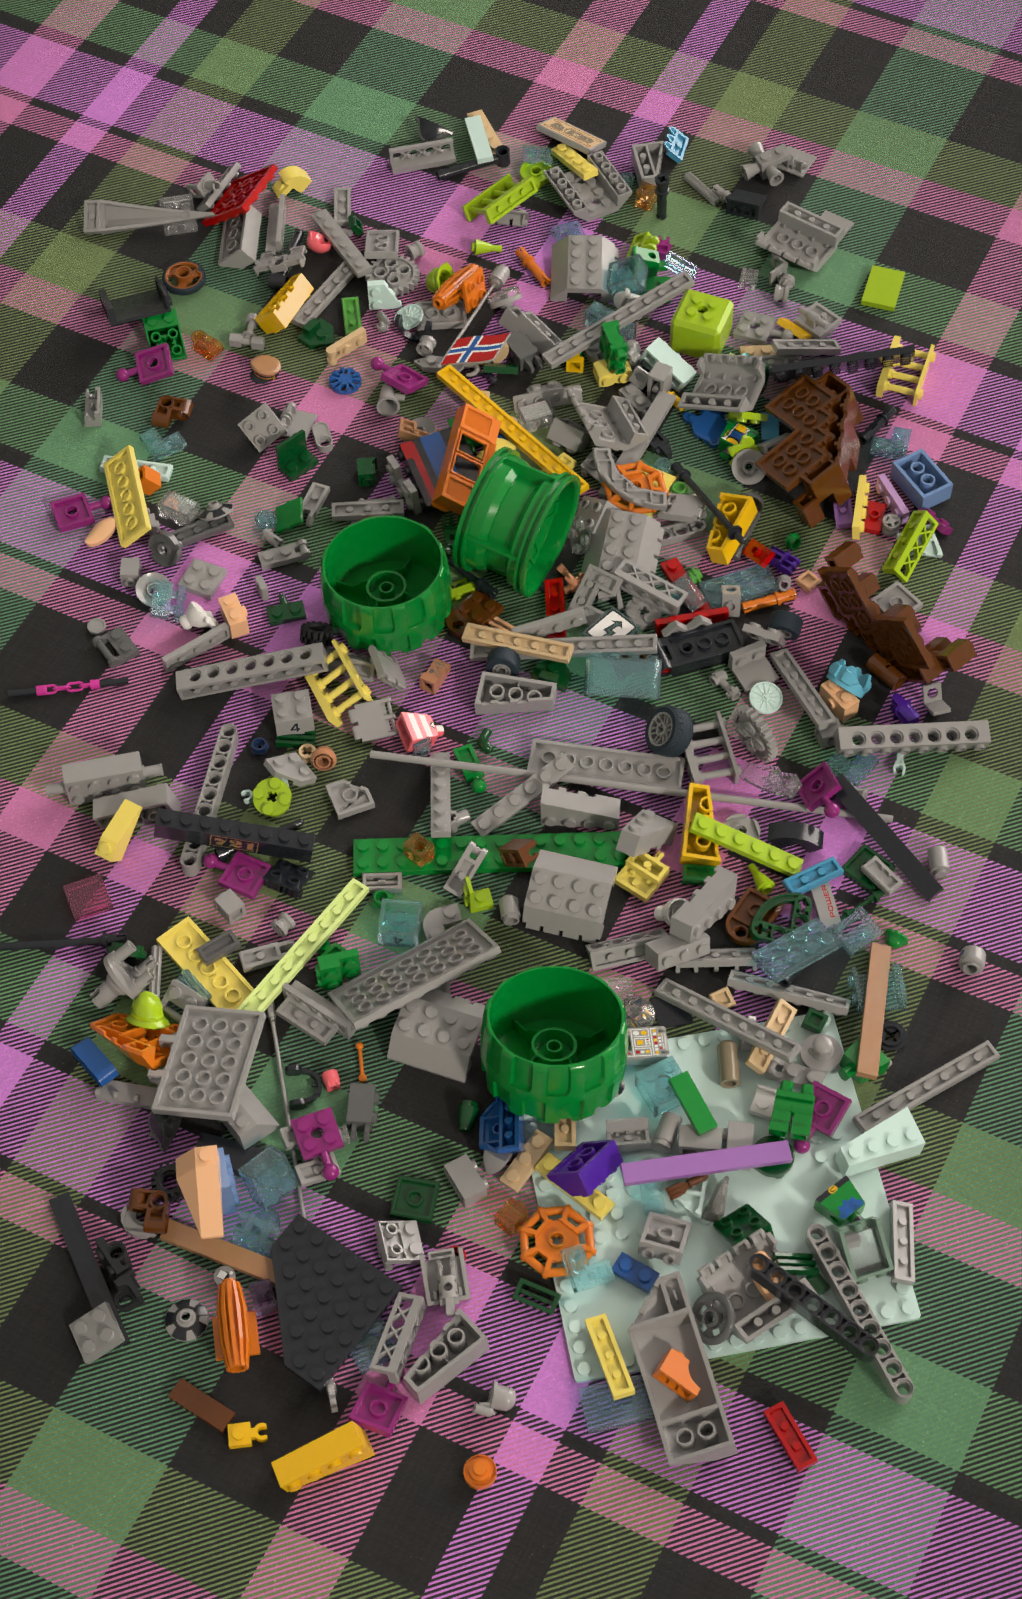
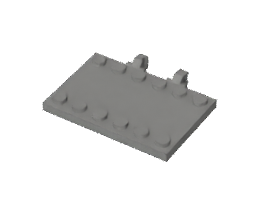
[147,1005,266,1122]

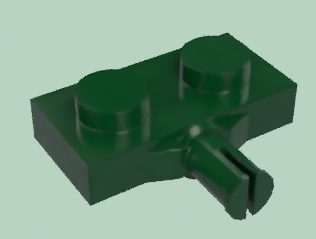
[266,593,307,627]

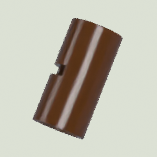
[865,653,906,691]

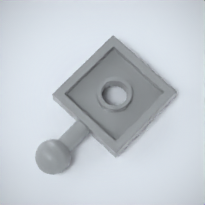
[733,310,794,345]

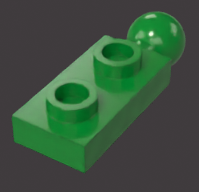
[453,743,487,793]

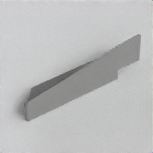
[499,306,563,354]

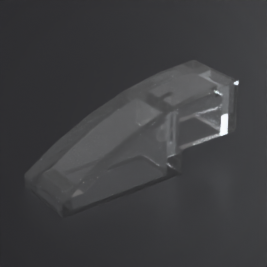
[739,763,802,799]

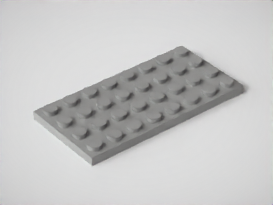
[327,918,501,1030]

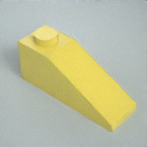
[94,799,143,862]

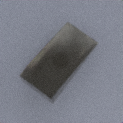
[701,1176,729,1223]

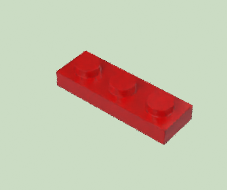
[763,1401,818,1473]

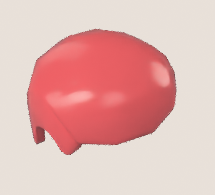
[306,231,331,254]

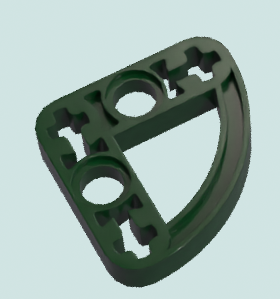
[748,893,812,951]

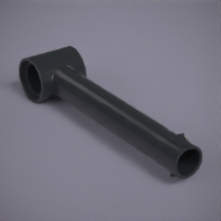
[436,145,511,181]
[268,229,304,290]

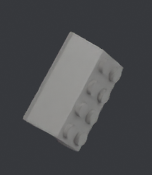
[754,201,845,272]
[550,235,619,302]
[677,353,765,413]
[566,387,650,451]
[581,509,665,582]
[522,849,618,943]
[387,989,485,1083]
[696,1228,818,1344]

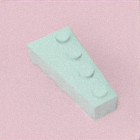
[835,1107,925,1177]

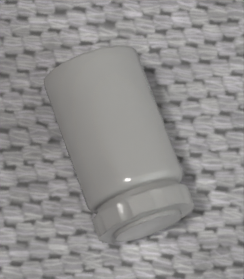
[651,1112,682,1154]

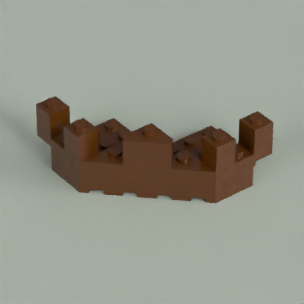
[754,371,864,529]
[816,541,977,684]

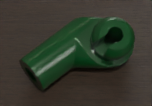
[477,728,494,754]

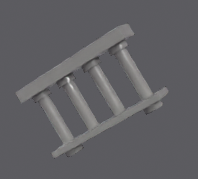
[682,710,742,784]

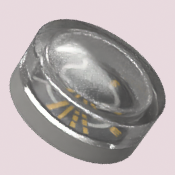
[486,285,523,310]

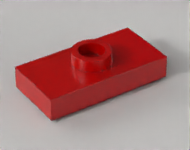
[864,500,887,535]
[742,538,775,569]

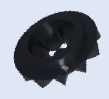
[881,1021,907,1053]

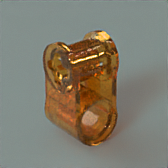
[191,330,224,361]

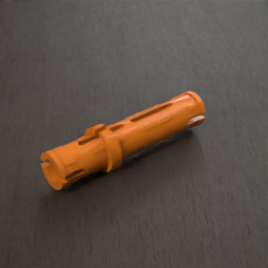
[515,247,551,287]
[740,588,797,614]

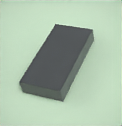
[196,929,241,967]

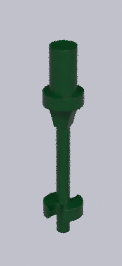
[840,888,885,921]

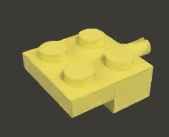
[615,850,670,903]

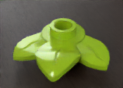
[727,435,760,466]

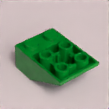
[142,308,187,365]

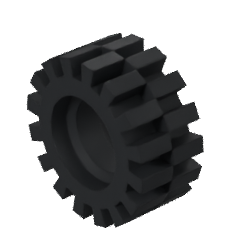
[300,621,334,647]
[151,1162,184,1204]

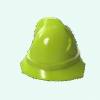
[425,262,454,293]
[125,991,170,1030]

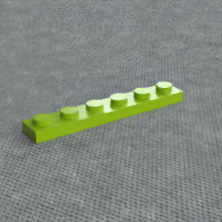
[688,812,804,876]

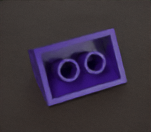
[547,1139,624,1197]

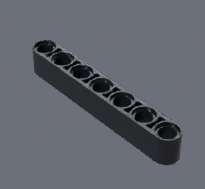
[747,1253,879,1362]

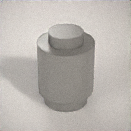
[499,894,521,926]

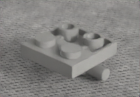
[794,301,842,339]
[375,1221,426,1271]

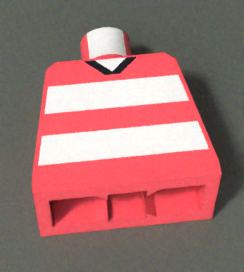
[395,712,444,752]

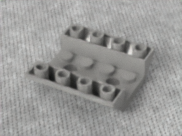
[544,150,632,222]

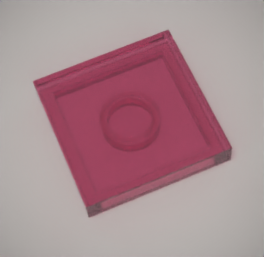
[63,873,113,921]

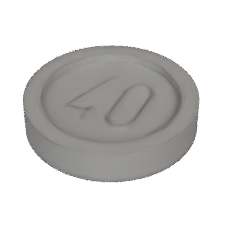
[87,618,106,635]

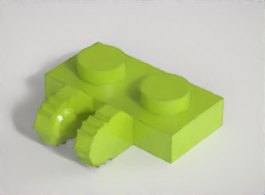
[626,231,660,261]
[728,412,768,424]

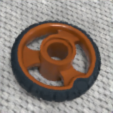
[162,260,206,296]

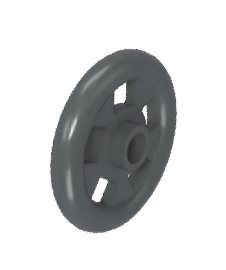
[692,1291,735,1345]

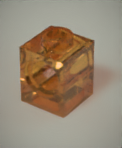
[635,181,657,211]
[403,831,435,868]
[494,1197,528,1237]

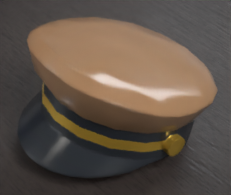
[250,355,281,384]

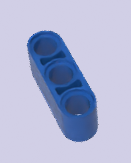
[70,1036,119,1088]

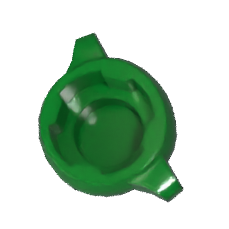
[884,929,909,949]

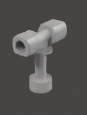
[229,313,265,350]

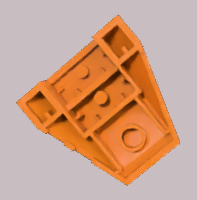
[90,1012,179,1070]

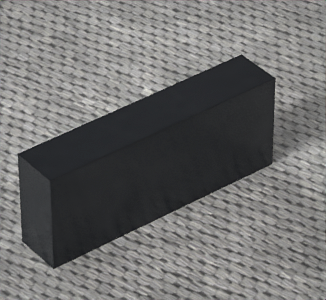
[196,1132,275,1184]

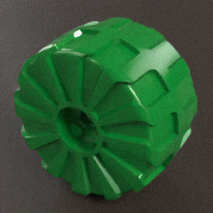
[320,515,452,656]
[480,966,629,1124]

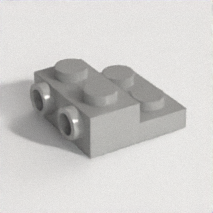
[637,1211,692,1265]

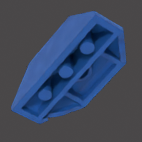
[479,1096,525,1155]

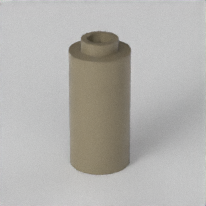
[717,1040,741,1089]

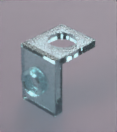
[409,736,432,757]

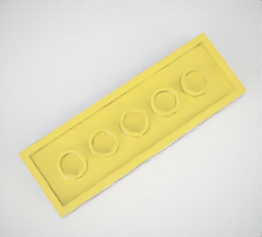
[103,445,151,548]
[156,916,254,1009]

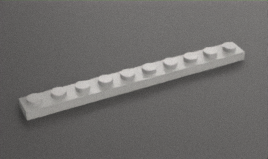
[542,270,695,369]
[470,634,658,662]

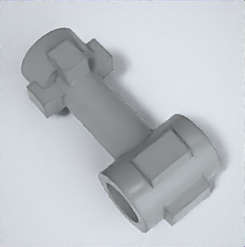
[709,669,741,701]

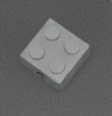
[271,689,315,736]

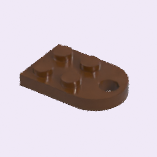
[446,590,504,638]
[725,886,784,946]

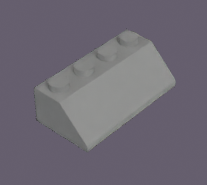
[218,205,262,269]
[220,1084,280,1150]

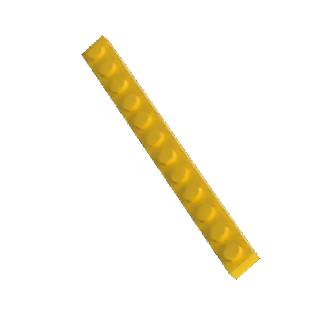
[436,364,589,495]

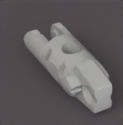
[435,1259,459,1318]

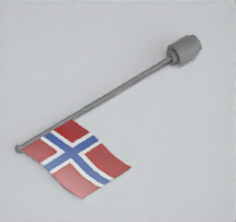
[436,264,511,370]

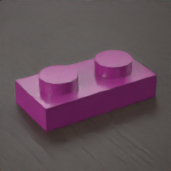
[917,508,953,535]

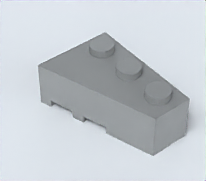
[631,141,663,194]

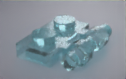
[150,580,187,622]
[230,1210,280,1259]

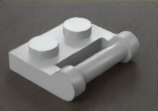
[161,979,208,1023]

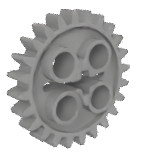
[365,255,420,297]
[731,705,779,763]

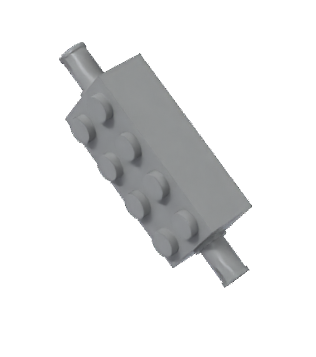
[45,751,164,805]

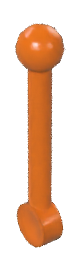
[355,1042,367,1083]

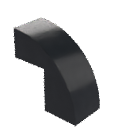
[767,821,824,853]

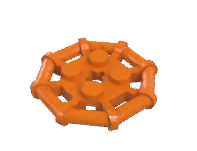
[602,460,669,514]
[517,1204,597,1279]

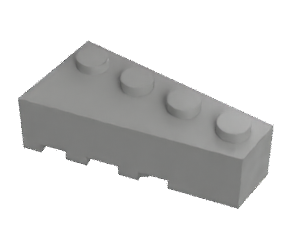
[93,783,181,829]
[669,865,738,943]

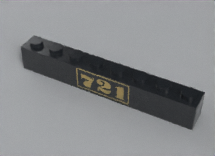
[154,808,315,862]

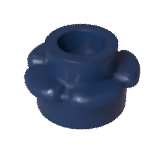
[250,737,269,755]

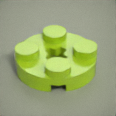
[520,159,552,189]
[253,777,292,817]

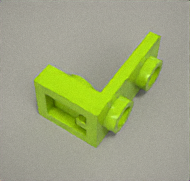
[462,876,494,913]

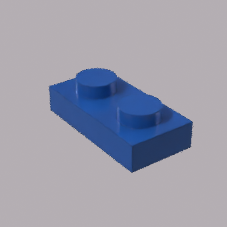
[611,1252,660,1294]

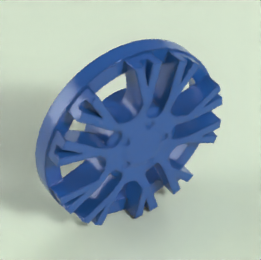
[329,367,362,395]

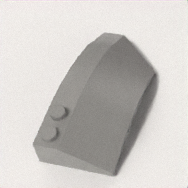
[628,1271,738,1466]

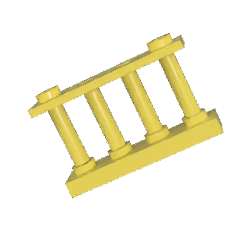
[875,335,936,406]
[305,639,373,728]

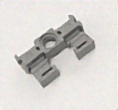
[253,245,307,276]

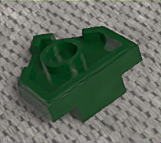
[297,318,334,349]
[530,660,572,693]

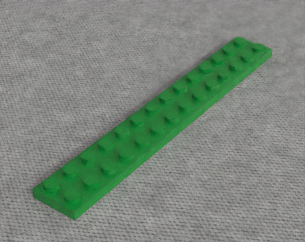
[353,831,629,877]

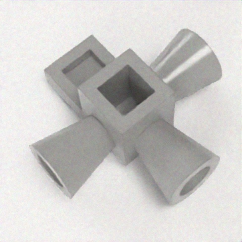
[740,142,792,186]

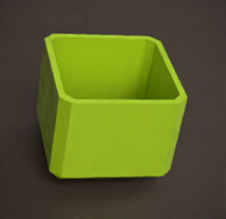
[669,289,734,358]

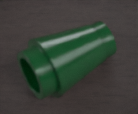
[458,1100,479,1133]

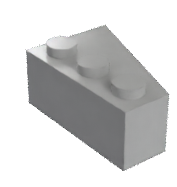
[616,809,678,857]

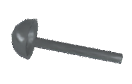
[732,491,764,561]

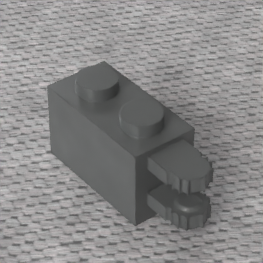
[506,330,544,373]
[346,1083,380,1143]

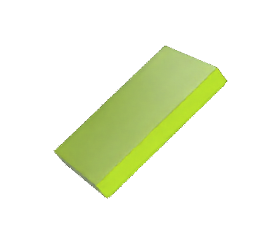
[861,265,905,312]

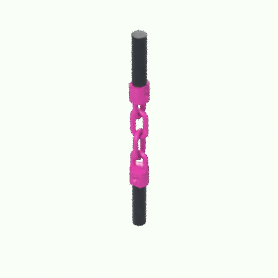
[8,677,129,698]

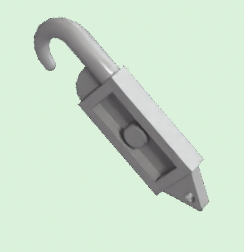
[414,355,480,377]

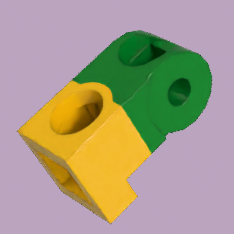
[566,351,584,373]

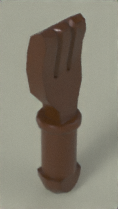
[665,1175,708,1200]

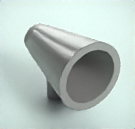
[376,384,405,417]

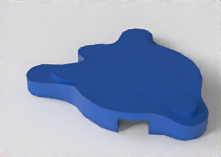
[683,410,727,448]

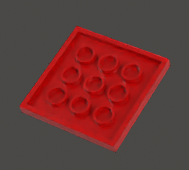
[202,164,278,227]

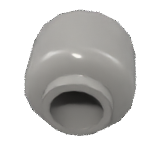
[958,945,986,975]

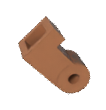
[419,658,451,695]

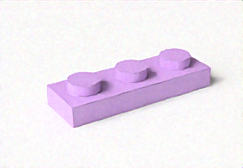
[875,473,910,525]

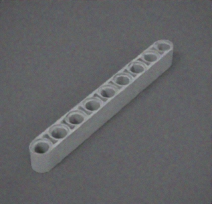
[180,723,239,877]
[805,1223,914,1405]

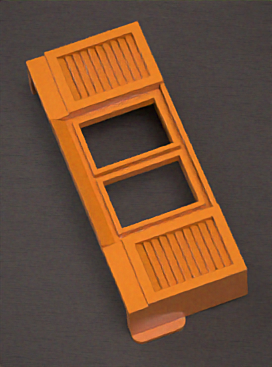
[431,403,501,515]

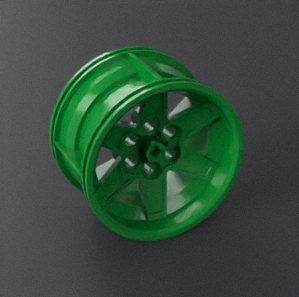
[453,447,581,597]

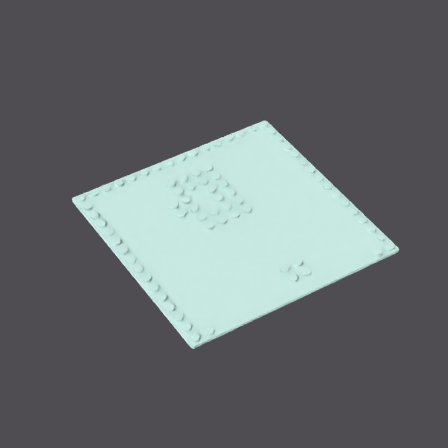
[524,1011,921,1383]

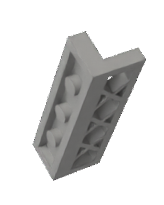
[389,138,456,174]
[265,194,287,256]
[613,558,689,616]
[324,645,376,682]
[585,928,668,971]
[282,980,357,1040]
[369,1292,426,1385]

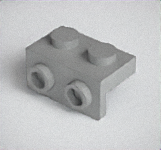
[606,1116,651,1152]

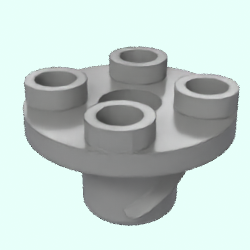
[800,1034,842,1075]

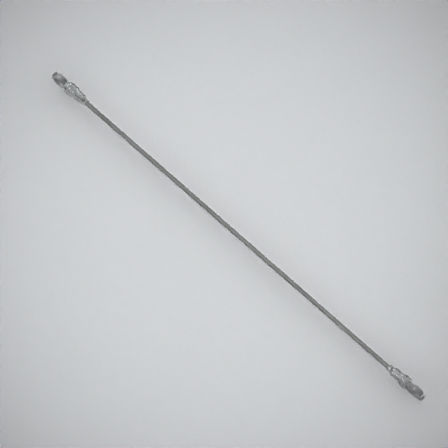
[266,1001,338,1413]

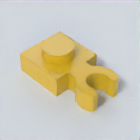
[227,1422,268,1449]

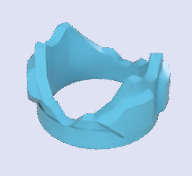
[826,659,872,698]

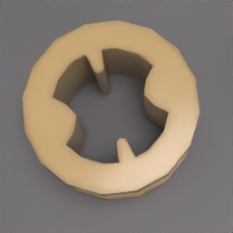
[299,744,316,763]

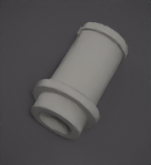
[711,184,731,203]
[261,528,284,548]
[777,574,791,591]

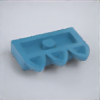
[663,127,689,163]

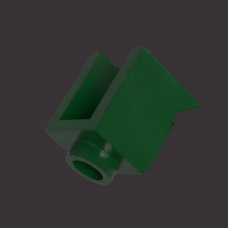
[356,457,377,487]

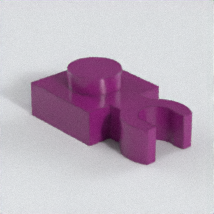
[656,236,671,260]

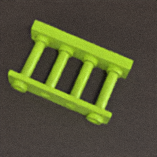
[462,174,538,225]

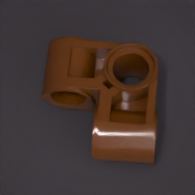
[151,395,194,429]
[127,1188,171,1234]

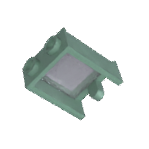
[832,1216,894,1284]

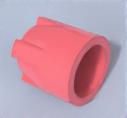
[321,1069,341,1092]

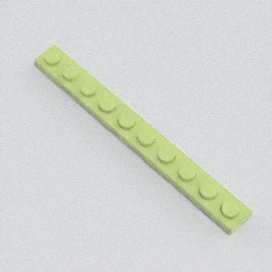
[237,878,369,1012]

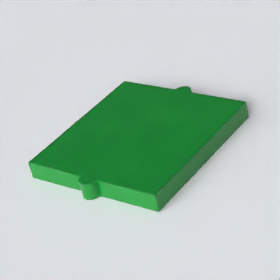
[276,497,303,534]

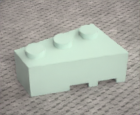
[637,337,697,392]

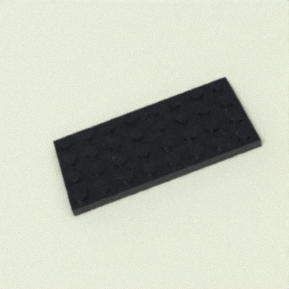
[772,345,915,383]

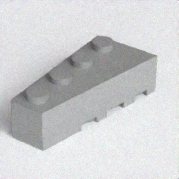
[474,671,557,715]
[541,784,621,830]
[403,1308,490,1405]

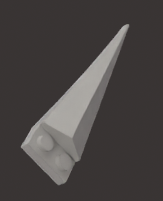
[83,199,215,235]

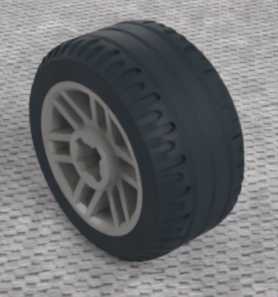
[645,705,693,758]

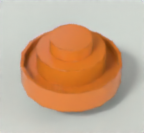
[463,1454,497,1490]

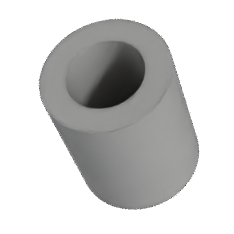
[927,846,950,878]

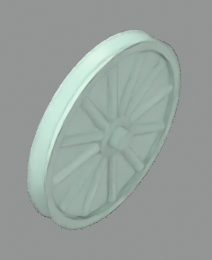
[394,304,424,330]
[749,681,783,714]

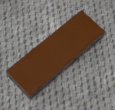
[168,1378,236,1434]

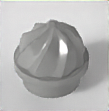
[779,273,795,291]

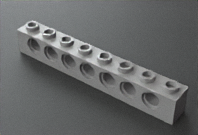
[176,642,328,700]
[834,720,991,757]

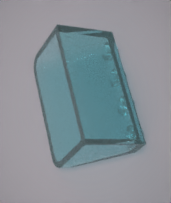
[584,652,662,699]

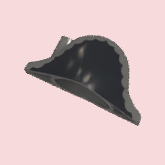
[415,116,454,143]
[148,1111,183,1152]

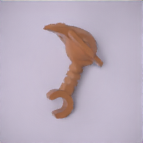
[557,563,585,595]

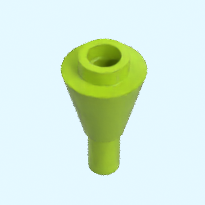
[471,239,502,255]
[748,863,775,895]

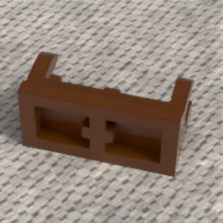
[497,839,539,868]

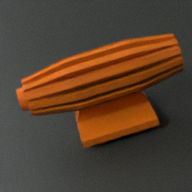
[432,263,487,314]
[212,1278,261,1373]

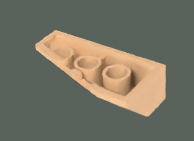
[176,1145,224,1239]

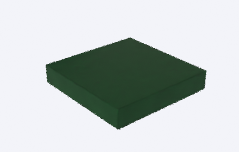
[842,843,896,893]
[389,1175,441,1224]

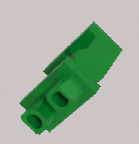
[599,320,628,375]
[769,1080,815,1142]

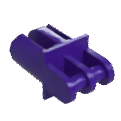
[769,545,801,576]
[890,693,920,724]

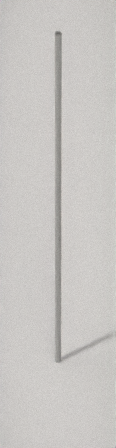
[370,750,893,823]

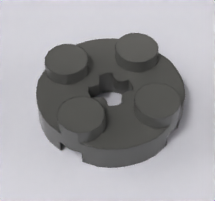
[148,529,183,567]

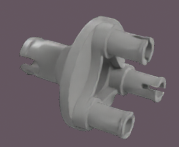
[90,940,158,1009]

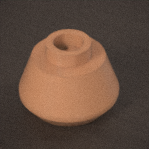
[310,746,337,771]

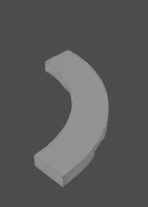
[593,448,667,511]

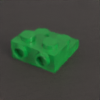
[315,948,361,990]

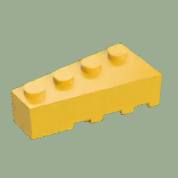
[254,273,314,335]
[706,492,758,565]
[679,783,721,866]
[271,1421,375,1492]

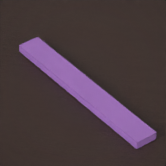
[620,1140,793,1187]

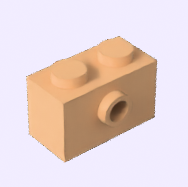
[218,593,250,639]
[819,679,860,723]

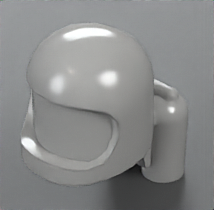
[625,340,641,366]
[472,1380,516,1417]

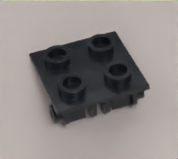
[262,859,315,899]

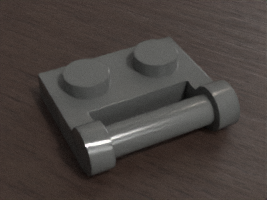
[92,626,140,669]

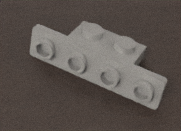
[512,381,583,414]

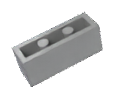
[645,932,710,972]

